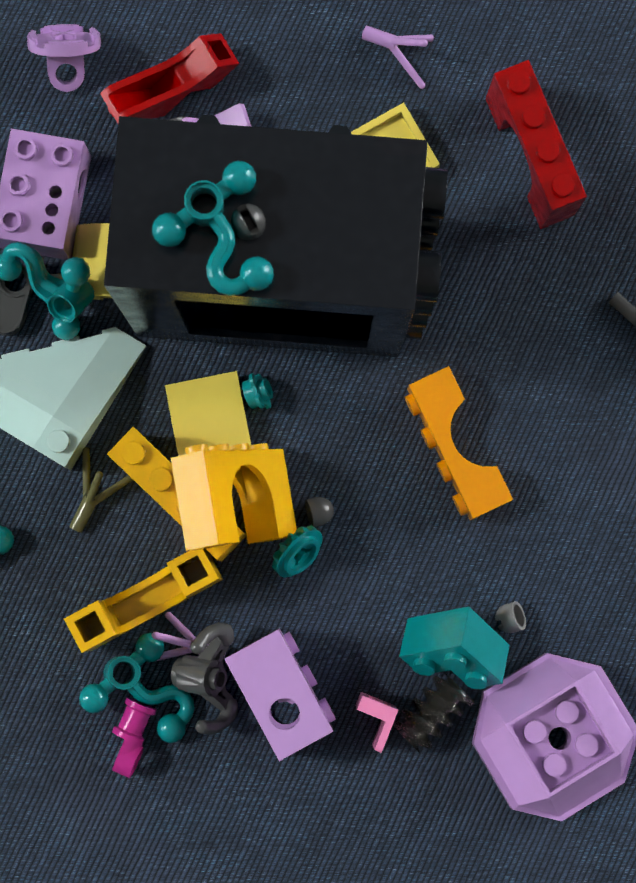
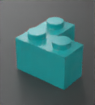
[399,606,510,689]

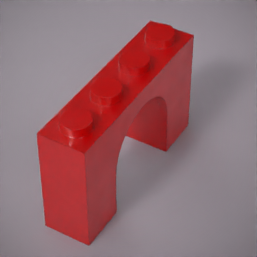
[485,60,587,229]

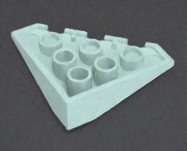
[0,327,147,470]

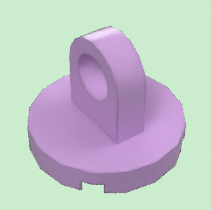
[27,24,101,92]

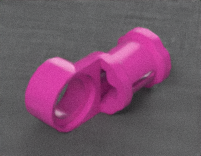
[112,697,157,778]

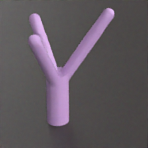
[362,25,434,89]
[152,612,226,661]

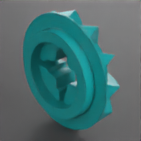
[272,525,323,578]

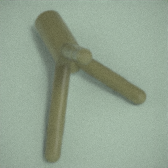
[69,447,133,533]

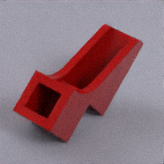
[100,33,240,124]

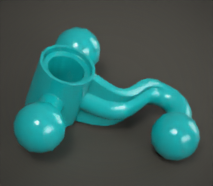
[152,161,274,296]
[0,242,95,340]
[79,633,195,743]

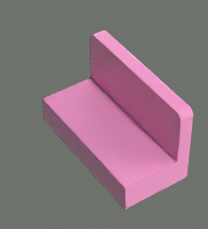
[355,692,398,753]

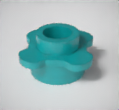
[242,373,273,409]

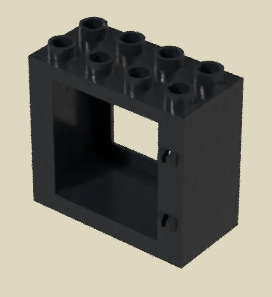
[104,115,448,357]

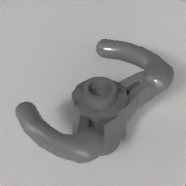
[171,623,238,735]

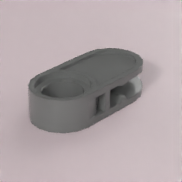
[0,265,33,336]

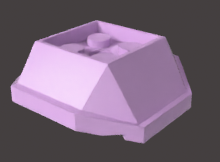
[472,653,636,821]

